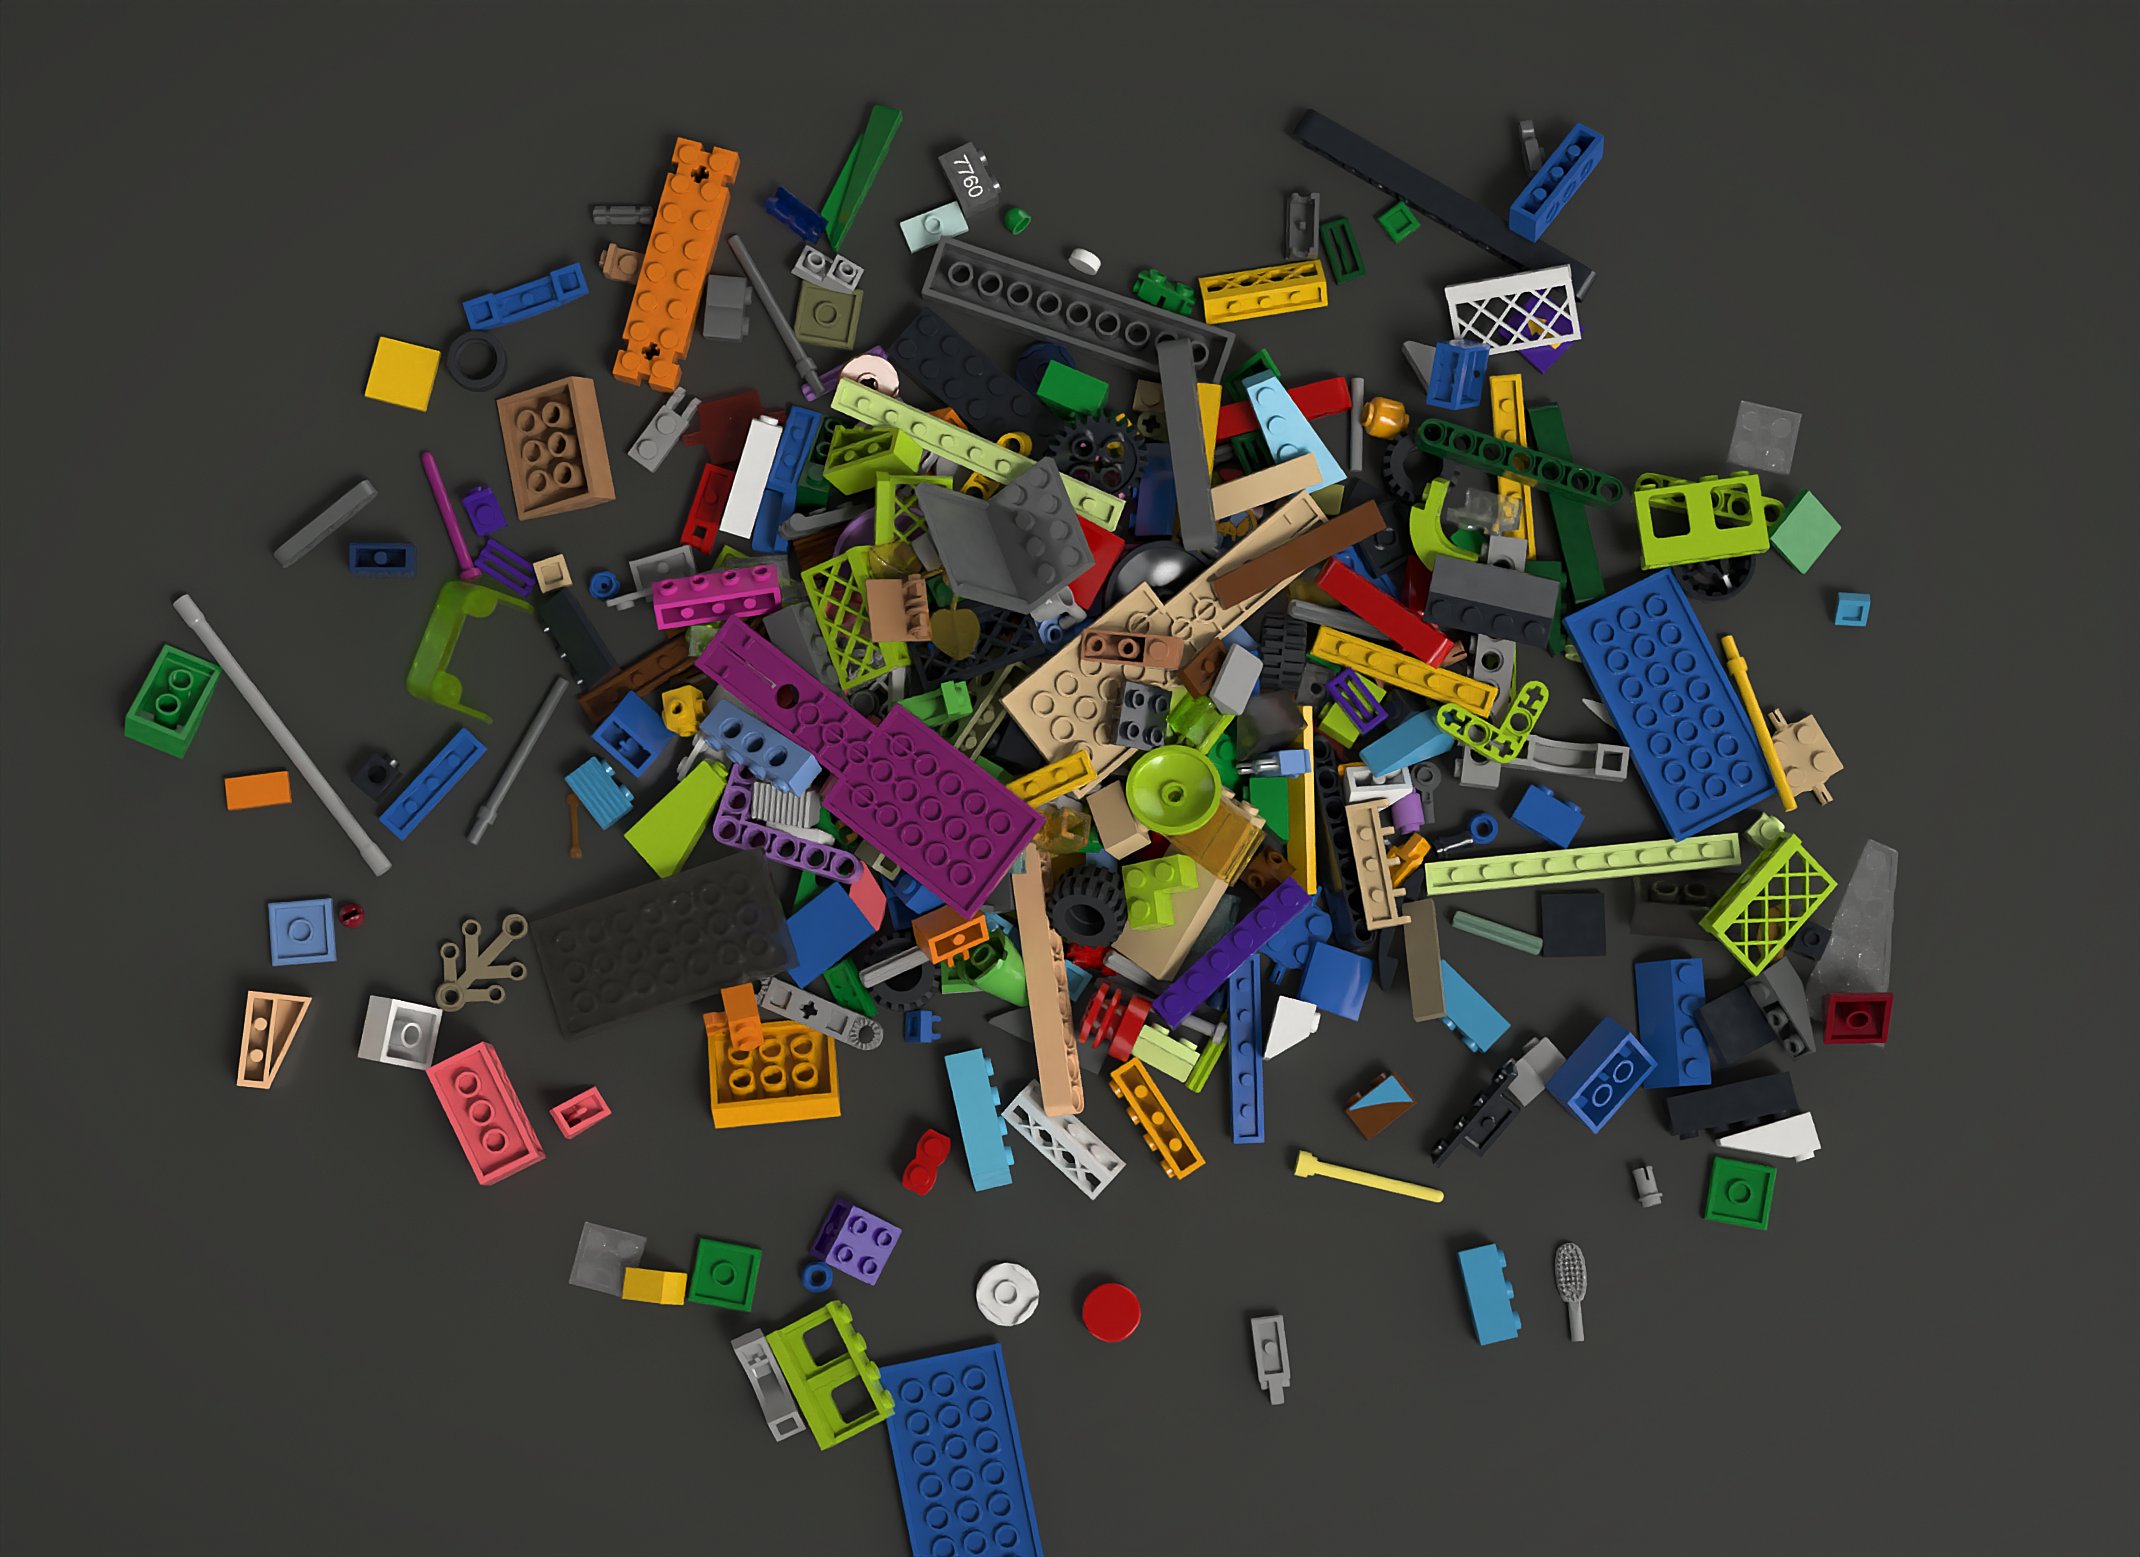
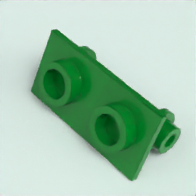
[1133,269,1199,318]

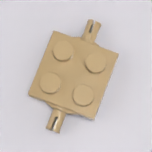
[1767,708,1844,806]

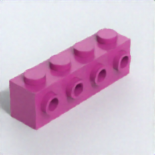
[652,564,783,630]

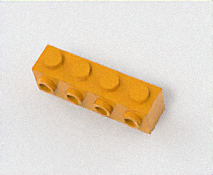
[1109,1056,1206,1180]

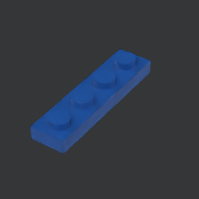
[379,727,488,841]

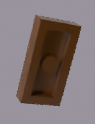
[1176,637,1229,700]

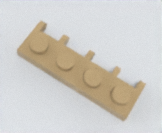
[1345,799,1411,931]

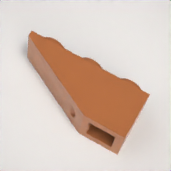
[1080,629,1184,671]

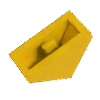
[621,1267,687,1305]

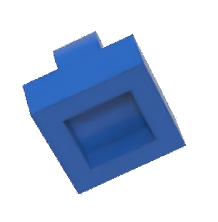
[905,1011,941,1043]

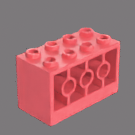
[425,1042,547,1186]

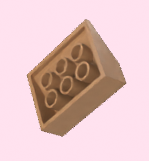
[496,376,616,521]

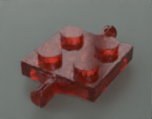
[682,390,787,466]

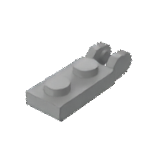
[627,386,702,473]

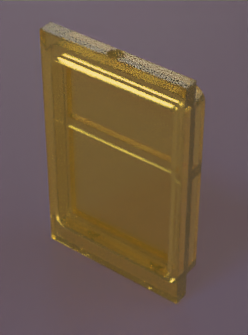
[1161,796,1267,887]

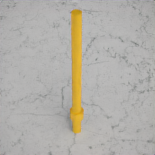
[1720,635,1797,812]

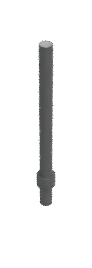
[728,235,827,397]
[466,677,569,845]

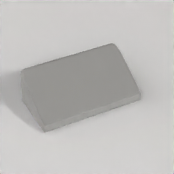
[1209,643,1263,715]

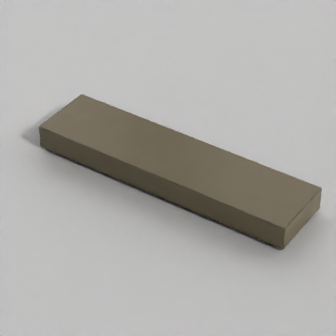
[1402,898,1447,1022]

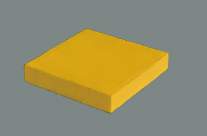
[364,336,442,412]

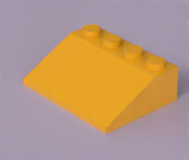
[708,1018,841,1129]

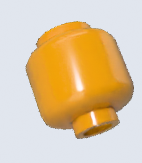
[1361,397,1409,440]

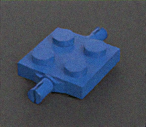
[1258,886,1333,985]

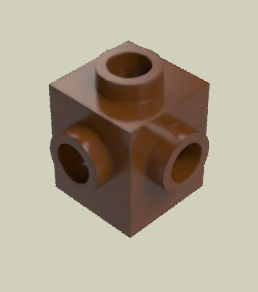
[1239,844,1296,900]

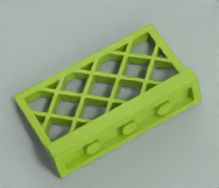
[873,472,953,579]
[801,545,913,691]
[1699,831,1838,976]

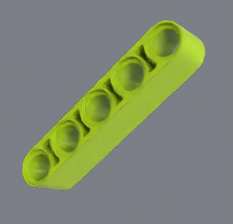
[1632,473,1785,531]

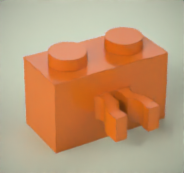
[911,905,989,968]
[703,983,764,1051]

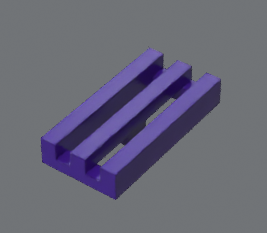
[474,538,538,599]
[1324,667,1389,736]

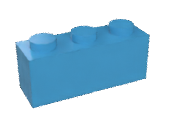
[1439,959,1511,1053]
[1456,1244,1521,1346]

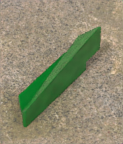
[821,104,903,253]

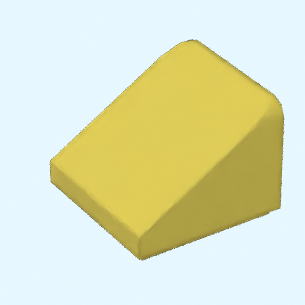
[1311,484,1344,518]

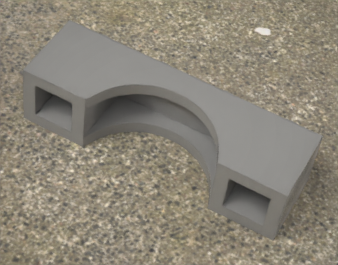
[1501,734,1630,782]

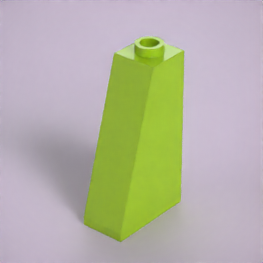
[624,758,729,882]

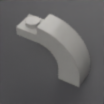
[731,1328,806,1442]

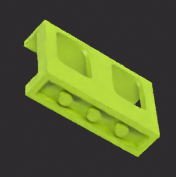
[1630,471,1770,570]
[766,1300,895,1451]

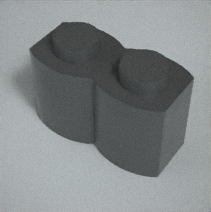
[703,275,753,343]

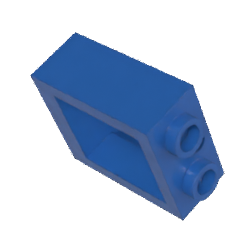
[1426,339,1491,410]

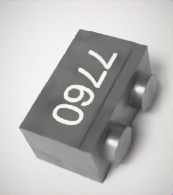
[938,141,1002,219]

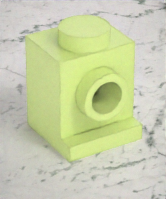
[1742,812,1785,853]

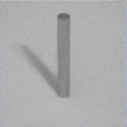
[1350,378,1364,472]

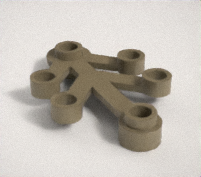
[435,914,529,1012]

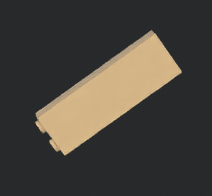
[1111,785,1266,981]

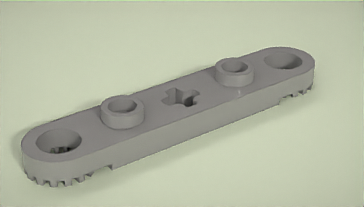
[738,970,883,1050]

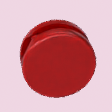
[1082,1283,1141,1342]

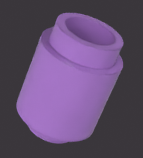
[1390,787,1425,834]

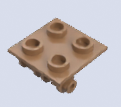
[865,574,932,642]

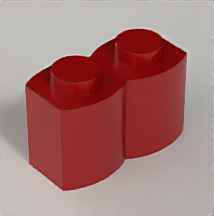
[902,1129,951,1196]

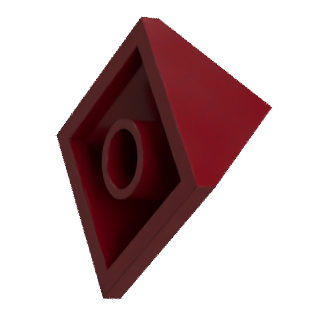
[1822,992,1894,1044]

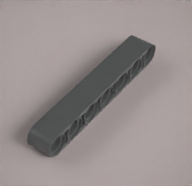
[1157,338,1218,551]

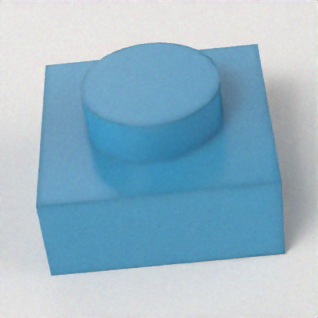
[1834,593,1871,626]

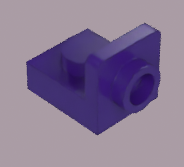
[462,486,508,538]

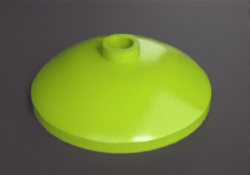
[1126,745,1222,835]

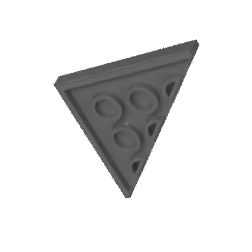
[989,974,1140,1075]

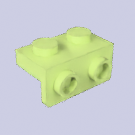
[1131,1022,1200,1082]

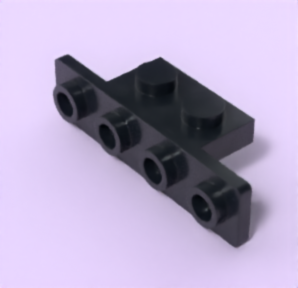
[1431,1062,1521,1168]

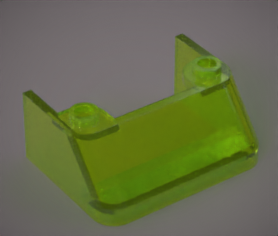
[406,581,535,726]

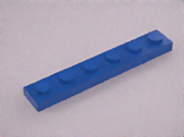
[1227,953,1264,1144]

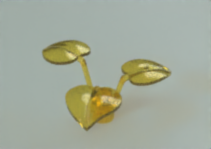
[868,542,980,660]

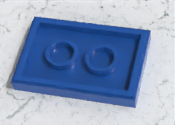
[762,881,876,989]

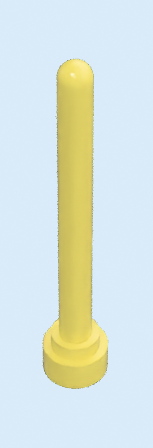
[1294,1150,1444,1202]

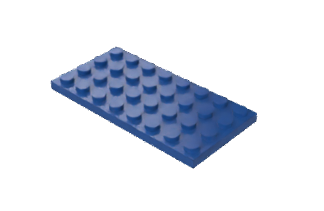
[1561,566,1778,843]
[878,1343,1044,1557]

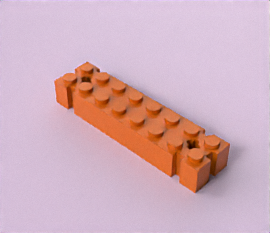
[613,137,740,395]

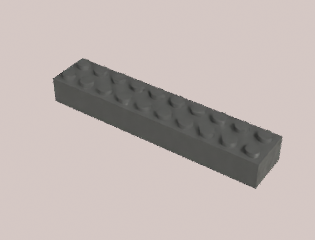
[921,235,1236,385]

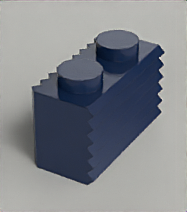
[349,543,417,579]

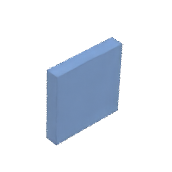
[268,898,337,966]

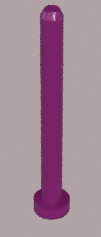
[421,452,482,583]

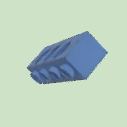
[699,698,822,798]

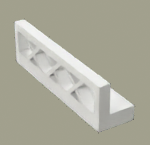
[1001,1079,1126,1200]

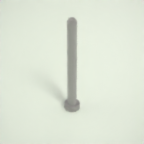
[1094,978,1228,1045]

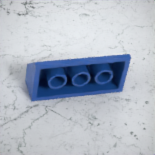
[1634,958,1711,1089]

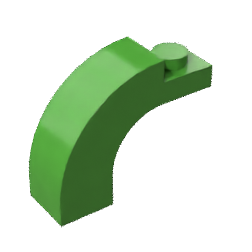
[891,681,973,728]

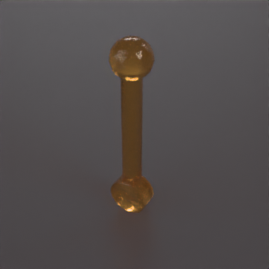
[567,794,582,859]

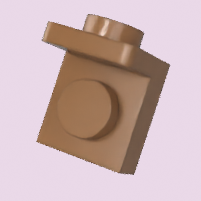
[599,243,645,286]

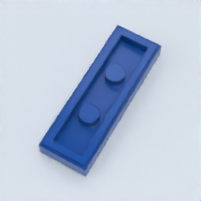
[766,405,822,496]

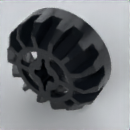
[1669,518,1756,604]

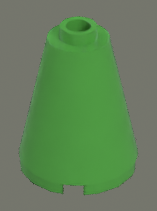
[957,928,1030,1007]

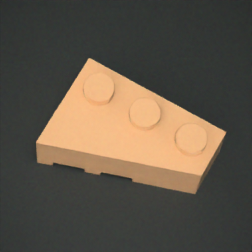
[237,991,312,1089]

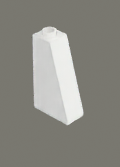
[719,415,783,539]

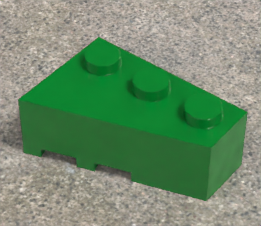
[1036,360,1109,424]

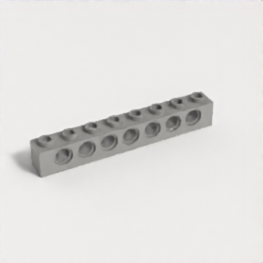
[1454,535,1528,790]

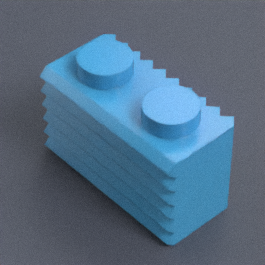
[565,756,634,831]

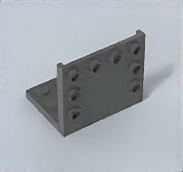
[914,456,1096,615]

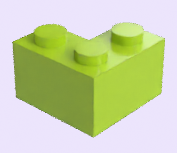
[1122,854,1199,931]

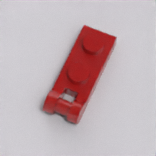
[680,463,736,556]

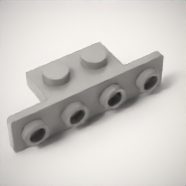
[606,545,729,611]

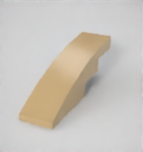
[1211,452,1324,521]

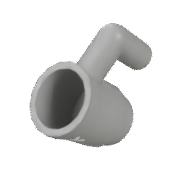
[1030,586,1086,630]

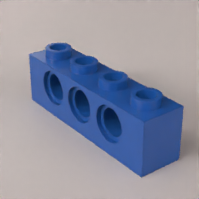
[1509,122,1604,243]

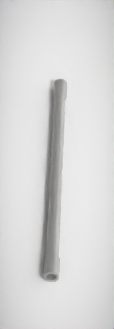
[173,594,392,877]

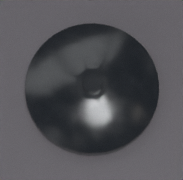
[1102,541,1212,613]

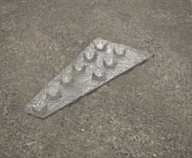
[1804,839,1898,1049]

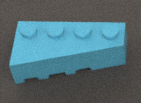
[1241,369,1348,499]
[945,1048,1014,1191]

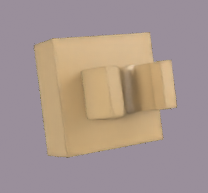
[533,554,573,595]

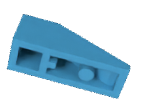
[1359,704,1461,778]

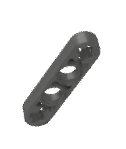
[273,480,378,568]

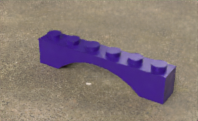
[1151,876,1312,1031]

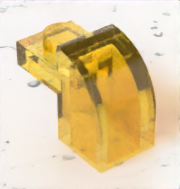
[1284,578,1343,609]
[1030,807,1092,854]

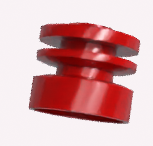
[1077,981,1153,1063]

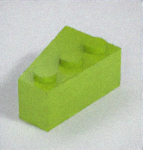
[823,425,923,496]

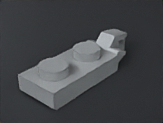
[1251,1315,1291,1405]

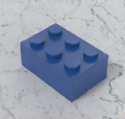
[1544,1016,1658,1134]

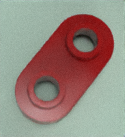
[1066,942,1128,977]

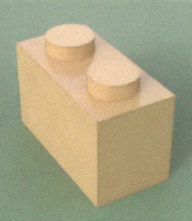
[1086,780,1151,860]

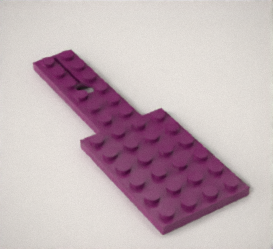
[694,614,1047,921]

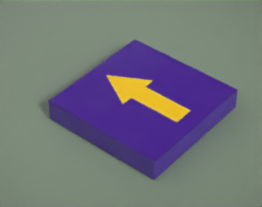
[1497,289,1585,375]

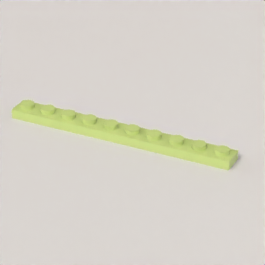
[831,377,1126,532]
[1424,833,1741,896]

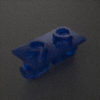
[763,185,829,245]

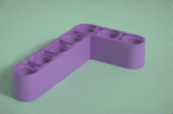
[713,763,864,884]

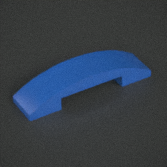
[463,262,589,331]

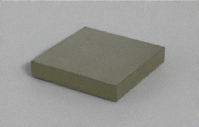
[793,280,864,352]

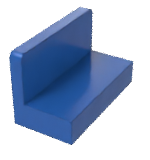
[752,489,797,556]

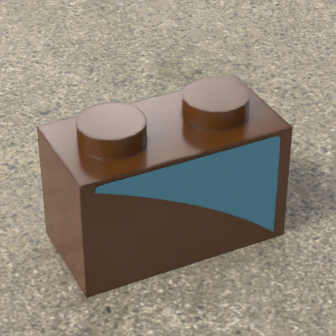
[1343,1071,1418,1141]

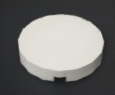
[976,1263,1039,1326]

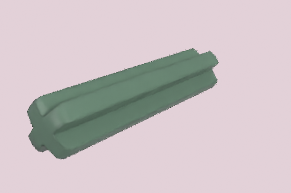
[1452,911,1543,955]

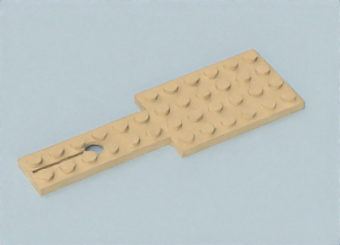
[999,489,1329,799]

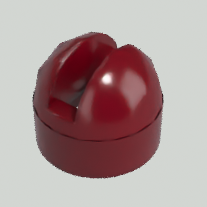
[339,903,365,929]

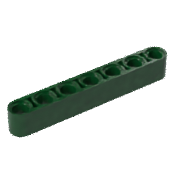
[1526,401,1607,613]
[1413,418,1624,510]

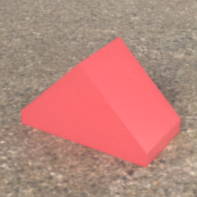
[549,1086,612,1139]

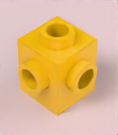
[662,685,710,737]

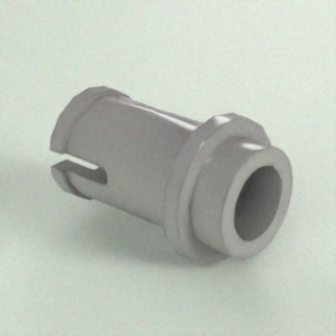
[1632,1166,1663,1208]

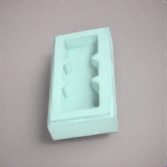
[900,201,969,254]

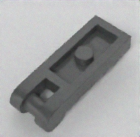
[778,502,868,540]

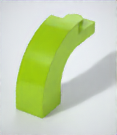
[1409,477,1480,572]

